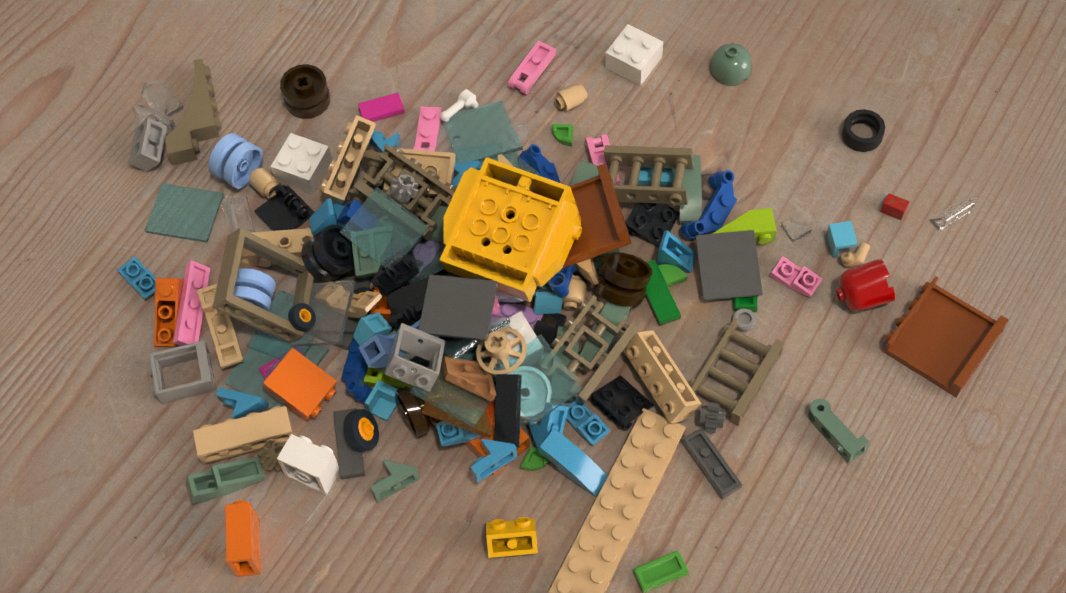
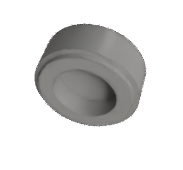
[733,309,756,333]

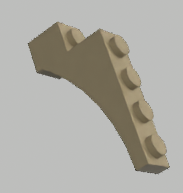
[164,59,221,165]

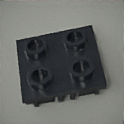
[254,184,314,231]
[626,203,679,247]
[371,245,420,297]
[386,278,428,333]
[591,375,654,431]

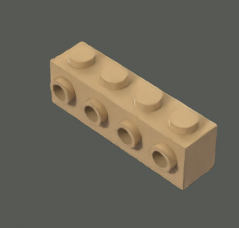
[320,115,377,205]
[239,228,314,268]
[623,330,702,424]
[193,406,294,465]

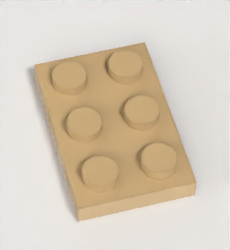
[384,148,456,198]

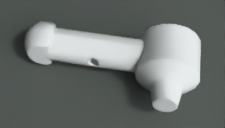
[440,89,479,122]

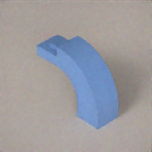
[359,320,439,368]

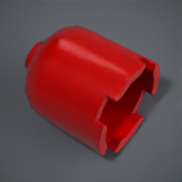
[836,259,895,311]

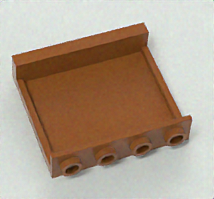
[562,163,632,269]
[883,276,1009,398]

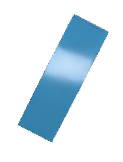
[538,429,608,497]

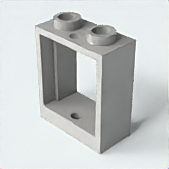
[385,323,445,392]
[147,340,216,404]

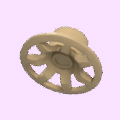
[476,327,527,375]

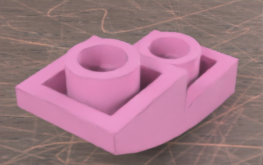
[769,256,823,297]

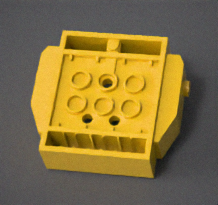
[440,157,582,302]

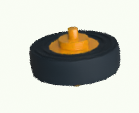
[343,409,379,452]

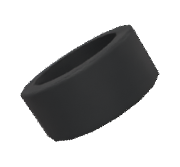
[842,109,886,152]

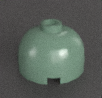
[710,43,752,86]

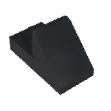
[534,313,567,354]

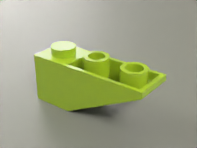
[712,208,777,245]

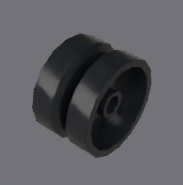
[301,224,355,282]

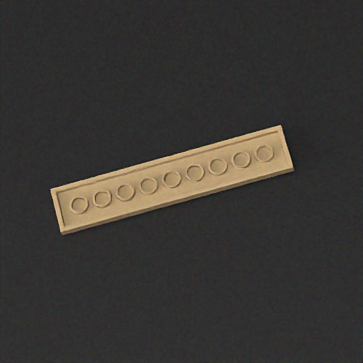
[548,408,686,593]

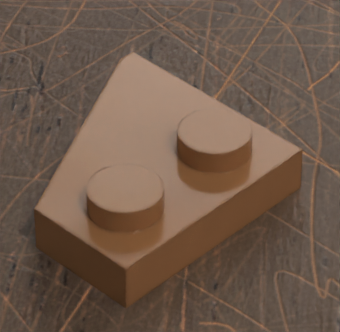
[442,357,496,402]

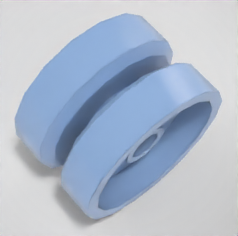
[208,133,263,189]
[233,268,276,312]

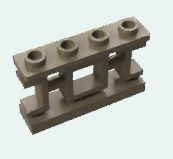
[354,144,456,241]
[537,295,639,405]

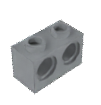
[128,118,167,172]

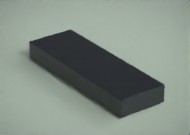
[494,374,522,448]

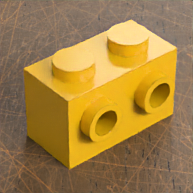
[486,517,538,558]

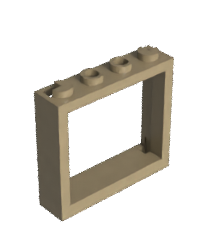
[212,228,314,343]

